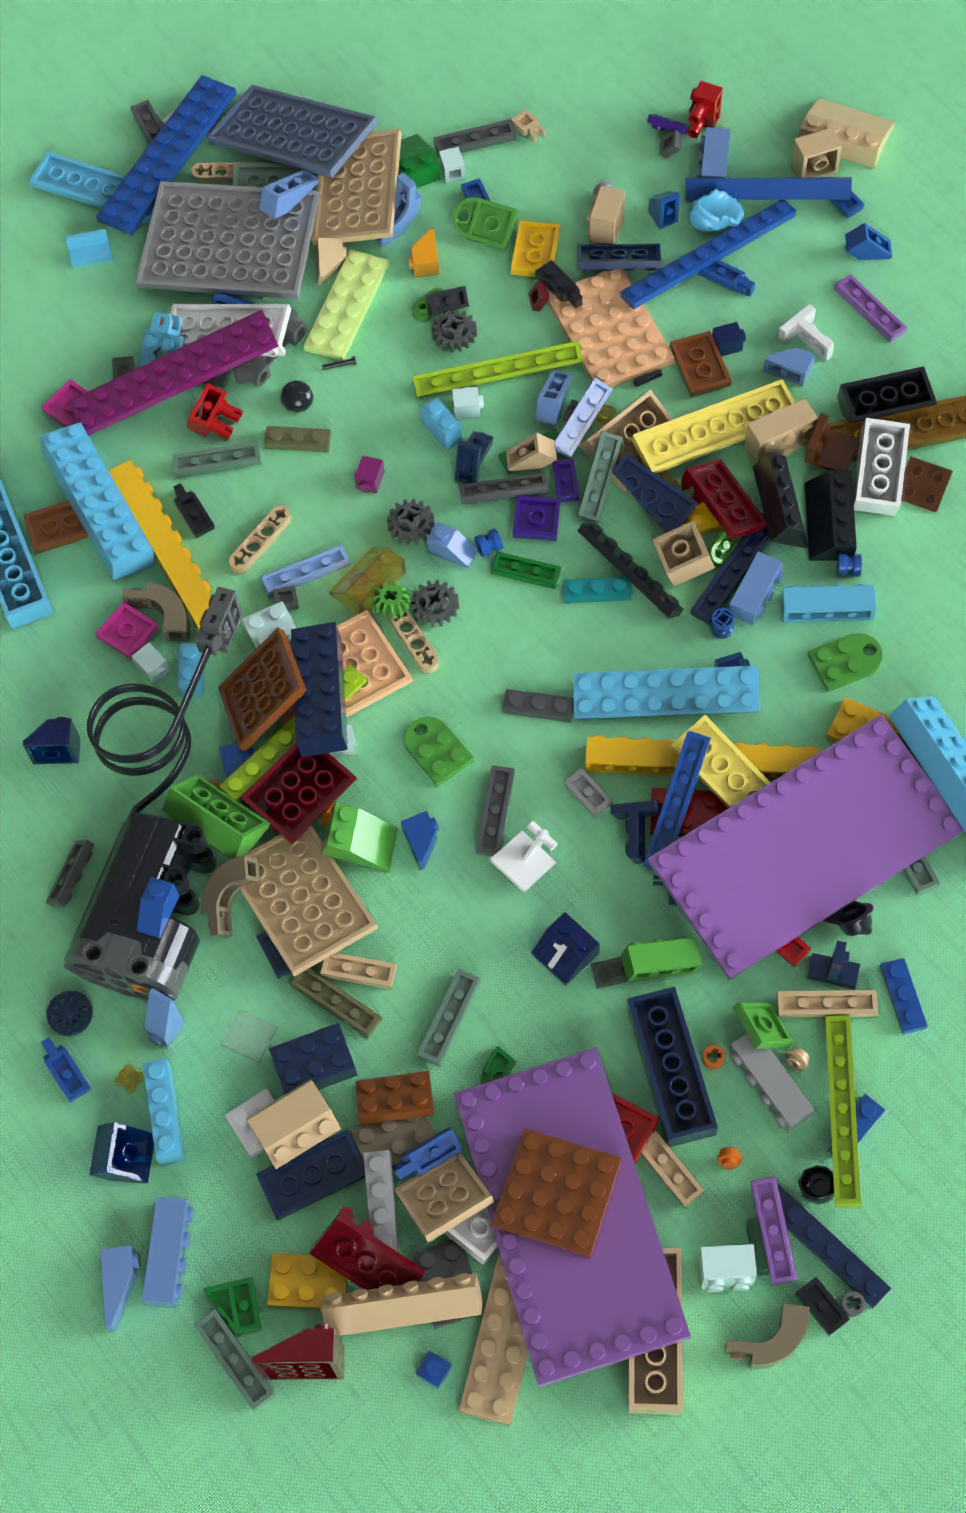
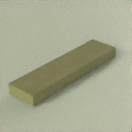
[290,968,382,1039]

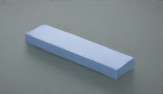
[555,378,613,459]
[260,545,351,598]

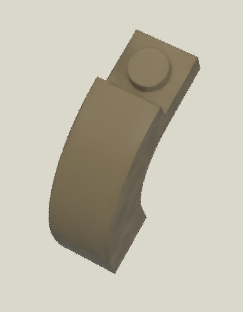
[122,582,190,641]
[201,856,260,938]
[724,1304,810,1369]

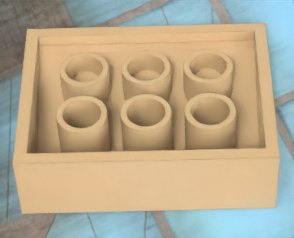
[799,98,895,168]
[579,389,673,493]

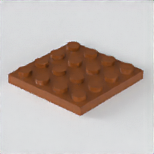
[218,627,307,751]
[491,1128,622,1258]

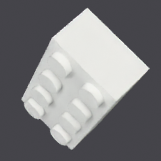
[853,418,910,516]

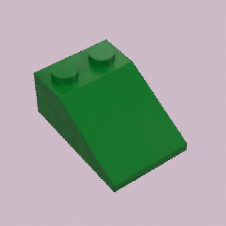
[398,134,441,188]

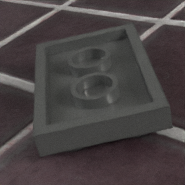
[412,1240,484,1329]

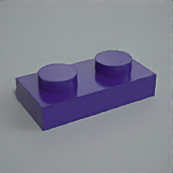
[647,114,690,137]
[552,459,579,502]

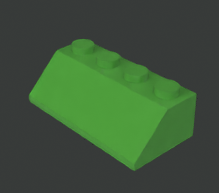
[162,774,270,859]

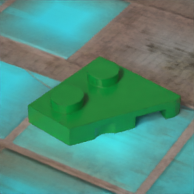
[203,1277,263,1336]

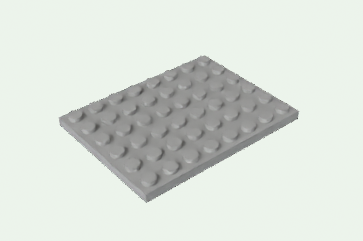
[135,181,320,299]

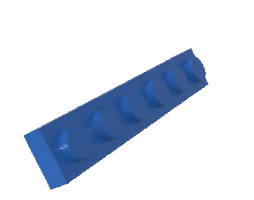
[643,730,711,869]

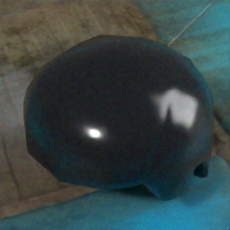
[281,380,313,413]
[798,1165,834,1205]

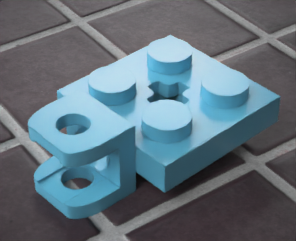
[137,312,184,368]

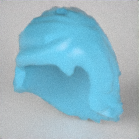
[689,189,744,233]

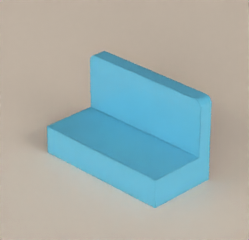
[65,229,113,268]

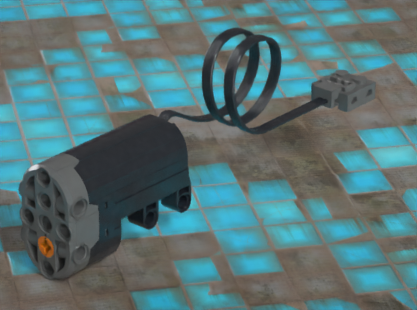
[64,587,243,1001]

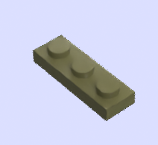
[264,426,331,452]

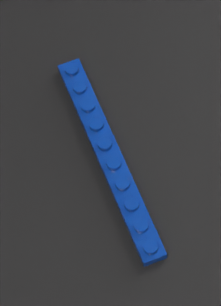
[621,200,796,310]

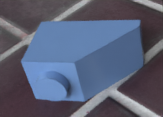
[764,347,815,387]
[427,522,478,568]

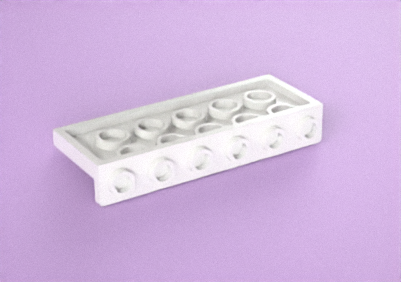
[170,304,291,357]

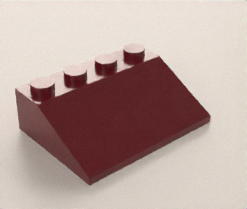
[241,743,357,845]
[252,1324,345,1380]

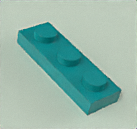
[563,577,632,603]

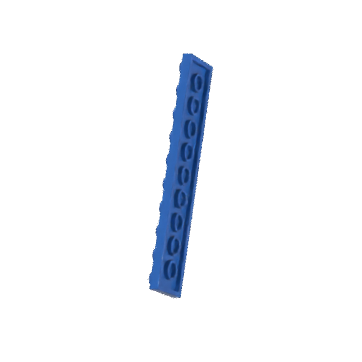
[96,75,237,236]

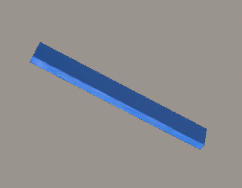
[685,177,852,200]

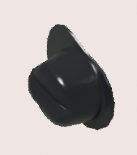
[824,901,874,936]

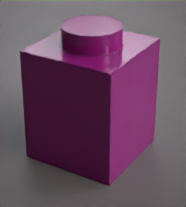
[354,455,385,493]

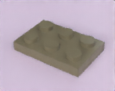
[350,1116,435,1168]

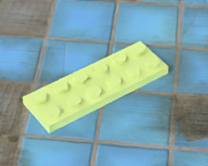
[304,249,389,361]

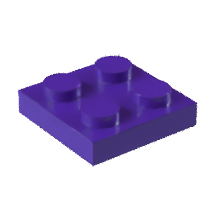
[513,496,561,541]

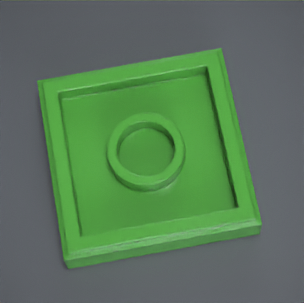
[733,1003,793,1049]

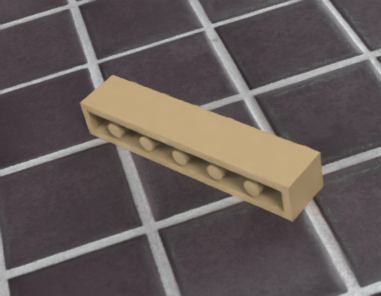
[321,1273,483,1336]

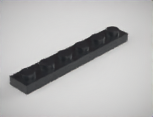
[577,523,684,618]

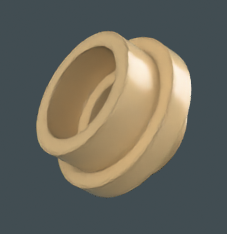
[785,1047,809,1071]

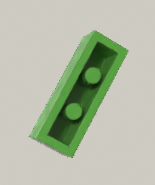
[620,936,703,982]

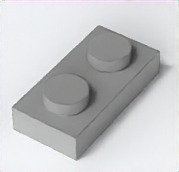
[564,768,612,818]

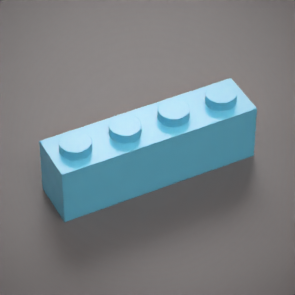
[781,584,876,622]
[142,1058,186,1166]

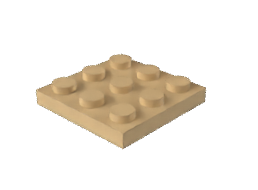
[394,1152,494,1243]

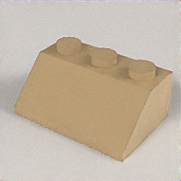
[246,1079,341,1169]

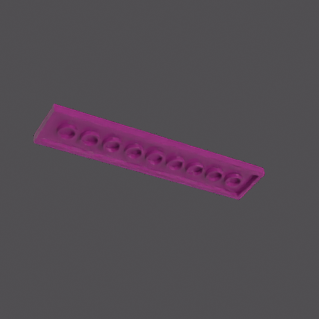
[69,309,279,436]

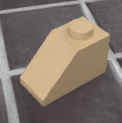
[315,238,347,285]
[506,433,557,471]

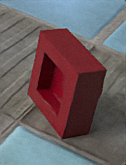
[528,281,549,312]

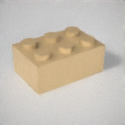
[744,399,818,464]

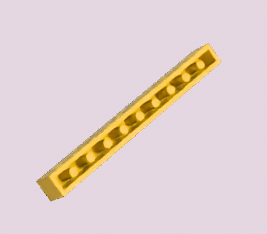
[108,460,211,631]
[586,735,822,781]

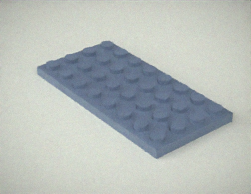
[206,85,378,178]

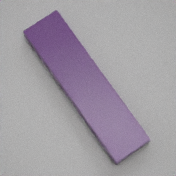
[834,274,907,343]
[750,1176,798,1285]

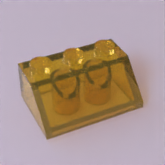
[329,547,406,614]

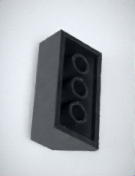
[837,366,937,423]
[752,452,808,548]
[804,470,857,561]

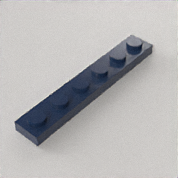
[690,512,770,625]
[777,1183,891,1309]

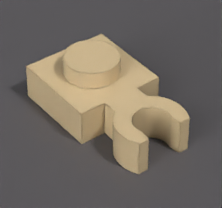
[511,109,545,143]

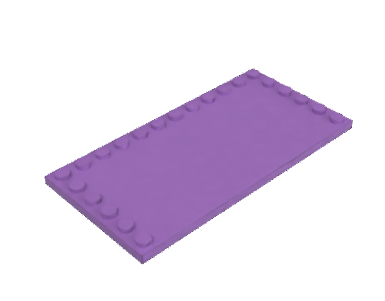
[647,715,964,980]
[454,1047,691,1387]

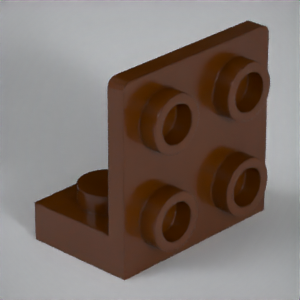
[804,413,860,470]
[901,456,953,512]

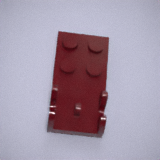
[681,459,767,540]
[309,1207,425,1290]

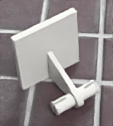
[490,821,558,893]

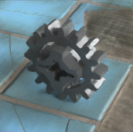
[431,309,477,353]
[387,499,435,545]
[411,580,459,627]

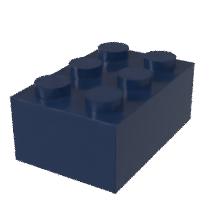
[269,1023,358,1094]

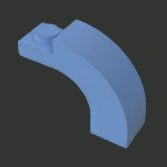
[374,173,422,247]

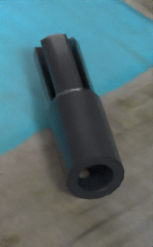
[633,369,663,387]

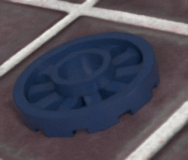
[46,991,93,1036]

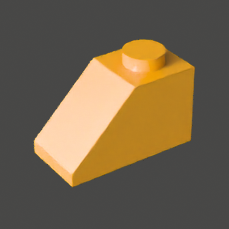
[408,228,439,277]

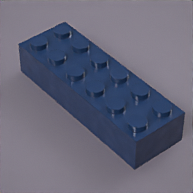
[291,622,348,757]
[627,987,718,1147]

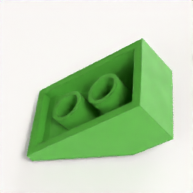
[320,802,398,873]

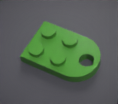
[453,197,519,251]
[807,633,883,692]
[405,717,474,787]

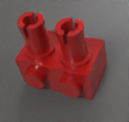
[687,81,723,138]
[187,383,243,440]

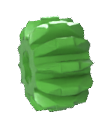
[372,581,411,620]

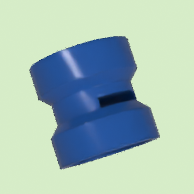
[474,528,503,557]
[837,554,862,577]
[710,608,734,638]

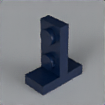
[454,431,494,484]
[610,801,663,864]
[807,940,860,989]

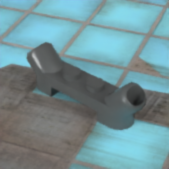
[233,308,307,387]

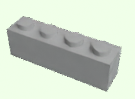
[729,1034,815,1133]
[363,1150,399,1253]

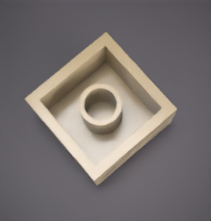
[791,127,842,177]
[587,186,625,244]
[653,521,715,587]

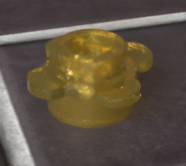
[115,1064,144,1094]

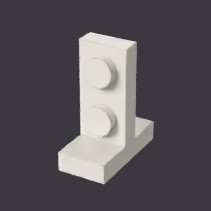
[778,304,834,361]

